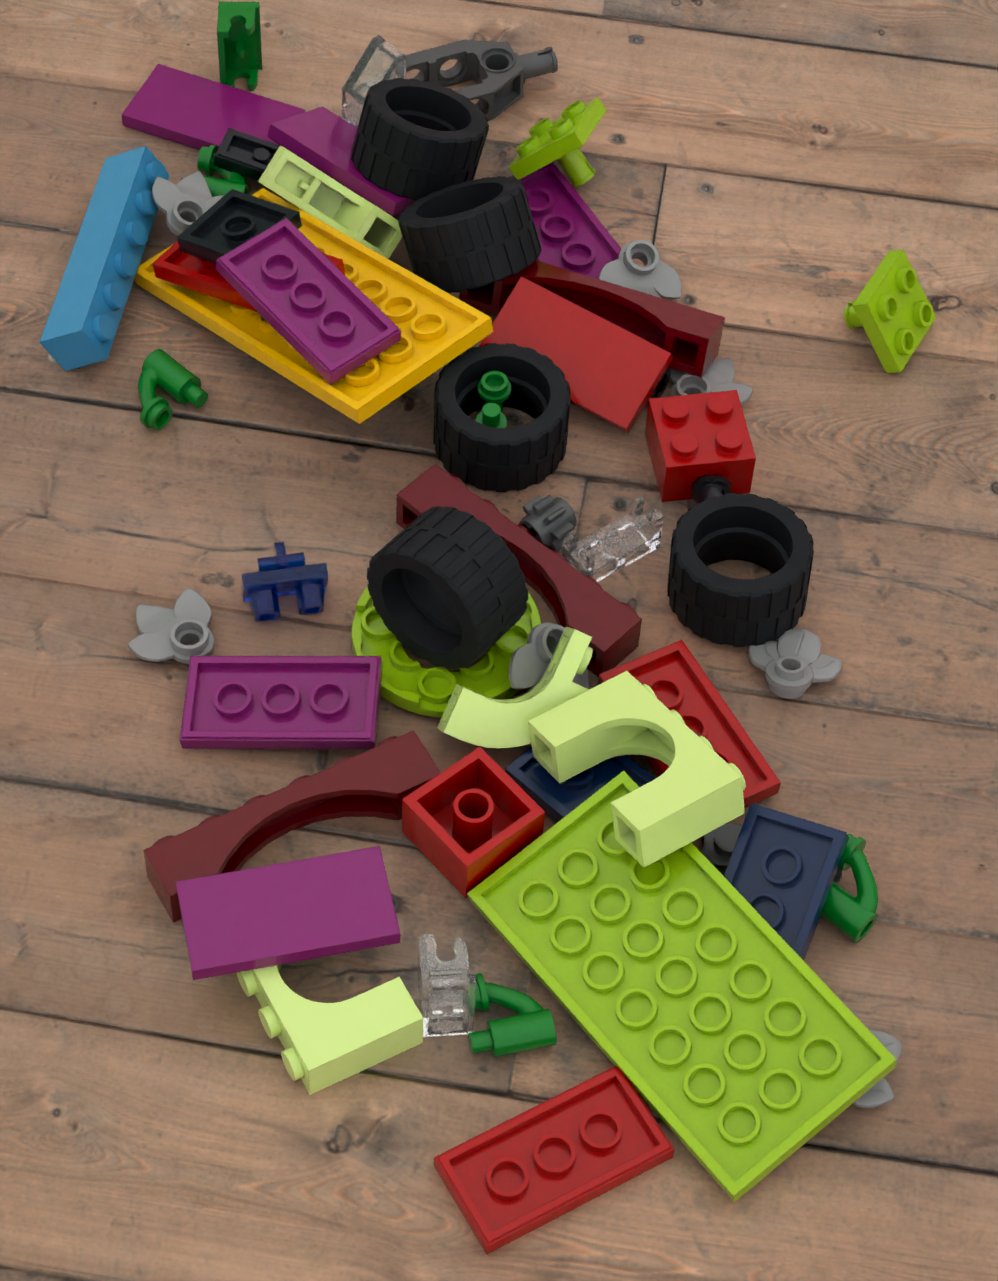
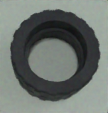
[351,78,489,201]
[398,176,542,293]
[433,343,571,492]
[667,493,814,647]
[367,506,528,669]

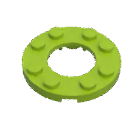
[351,586,541,717]

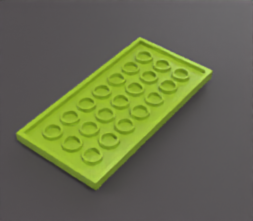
[467,771,897,1203]

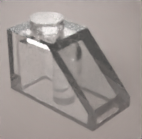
[342,35,406,128]

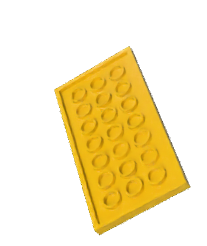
[134,188,493,424]

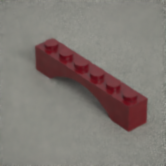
[459,260,725,377]
[396,464,642,677]
[144,730,441,923]

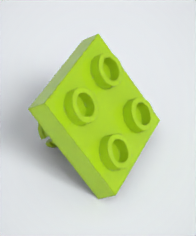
[508,97,607,187]
[844,250,936,374]

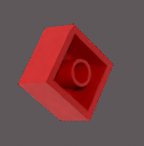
[645,390,756,502]
[402,746,545,898]

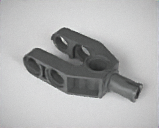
[390,40,558,120]

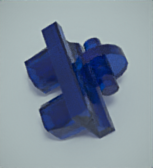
[241,541,328,622]

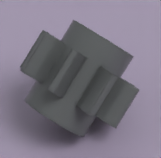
[519,495,577,552]

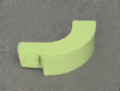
[258,145,403,259]
[437,626,593,749]

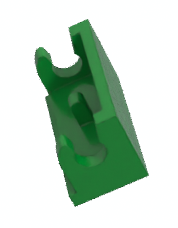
[217,1,262,91]

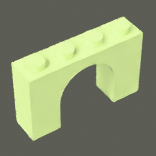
[528,671,746,868]
[236,964,424,1095]

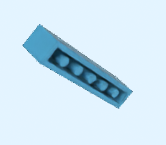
[40,146,169,371]

